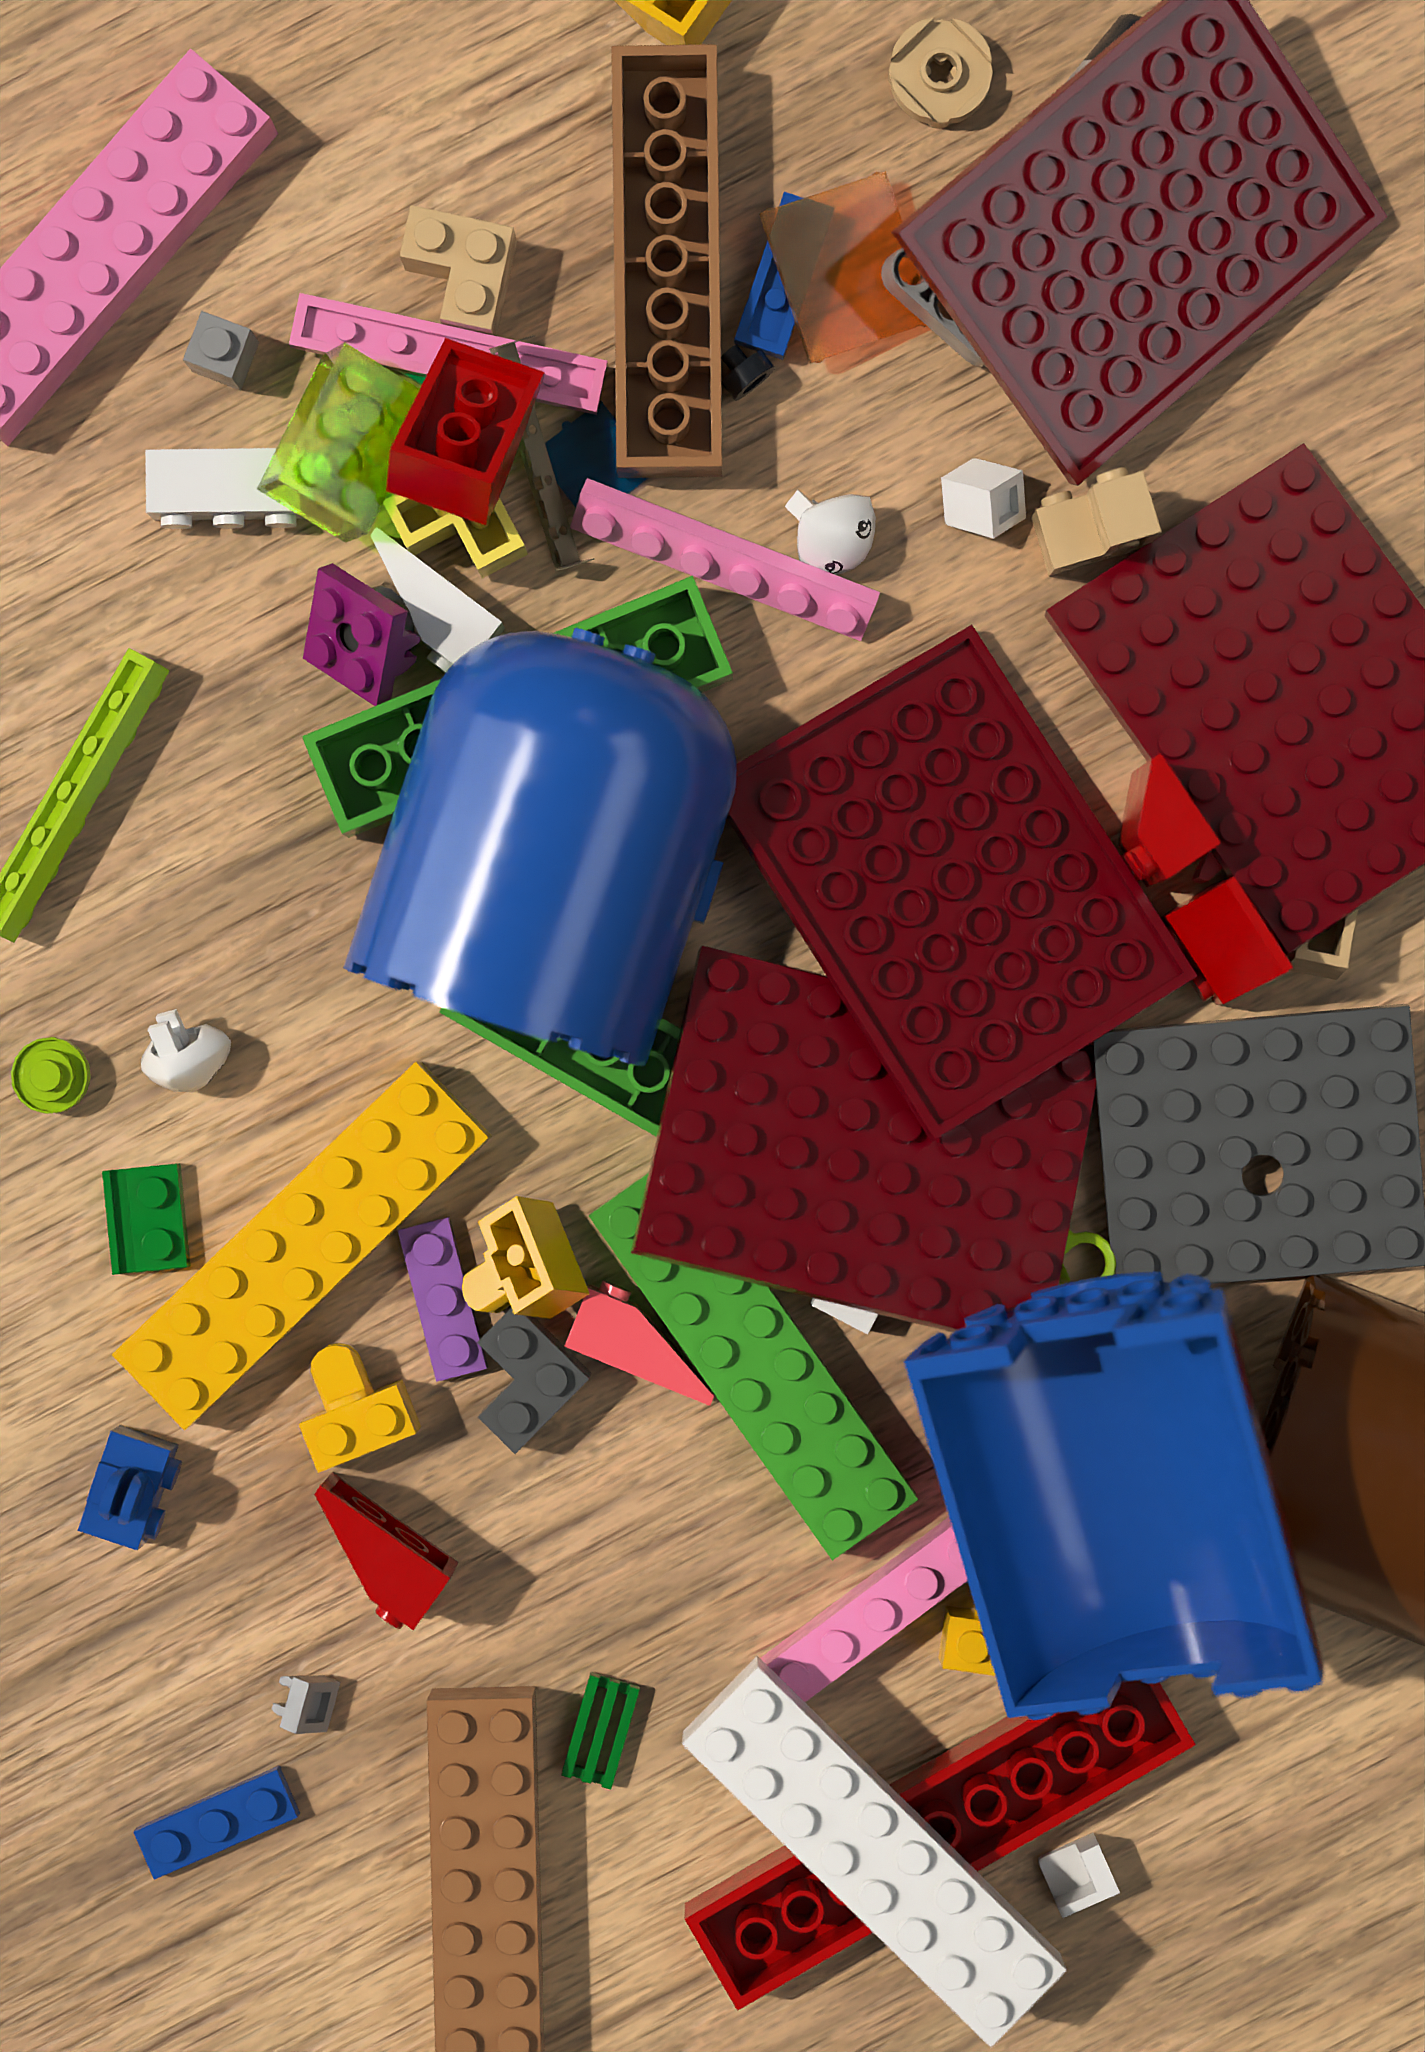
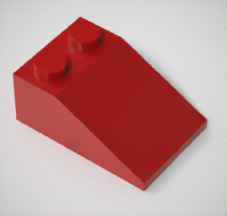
[386,338,545,526]
[1160,877,1294,1005]
[314,1472,459,1631]

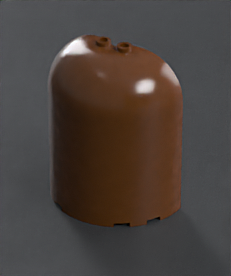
[1260,1274,1425,1646]

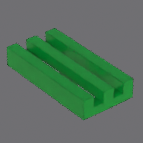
[561,1672,640,1790]

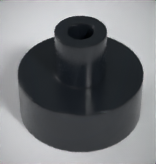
[721,344,775,401]

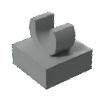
[272,1675,340,1734]

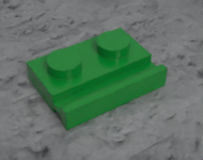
[102,1163,190,1275]

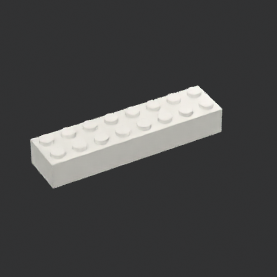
[682,1656,1067,2047]

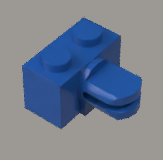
[78,1425,182,1550]

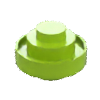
[11,1037,91,1114]

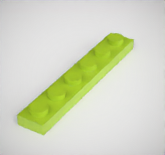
[0,648,170,943]

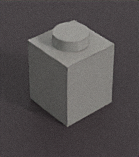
[183,311,259,390]

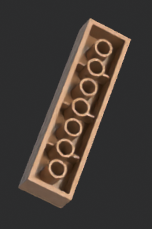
[611,44,722,478]
[427,1686,545,2052]

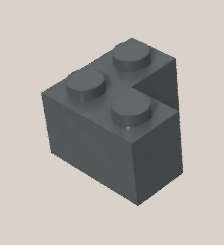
[477,1308,592,1454]

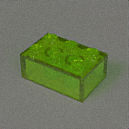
[257,342,420,543]

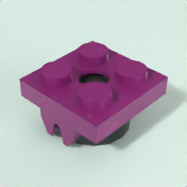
[303,563,421,706]

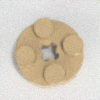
[888,18,993,129]

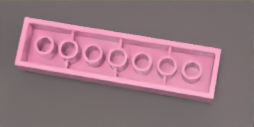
[0,48,278,446]

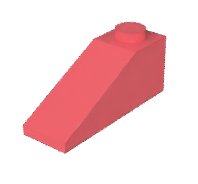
[564,1280,714,1406]

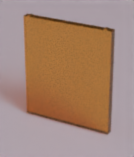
[759,171,927,364]

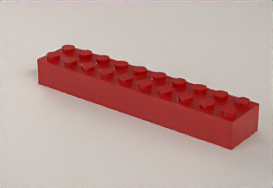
[684,1680,1196,2011]

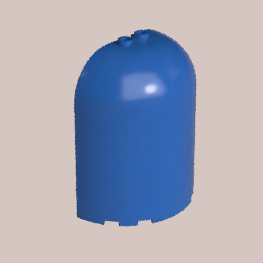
[343,628,737,1066]

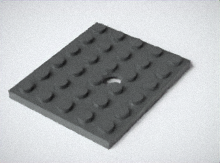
[1092,1004,1425,1284]

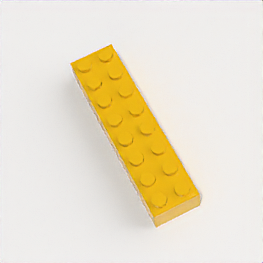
[112,1062,492,1431]

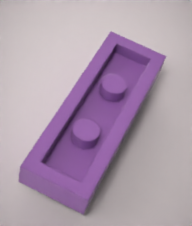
[398,1216,488,1382]

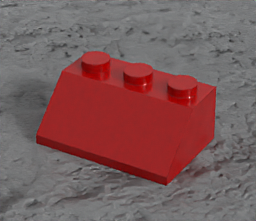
[1118,753,1221,887]

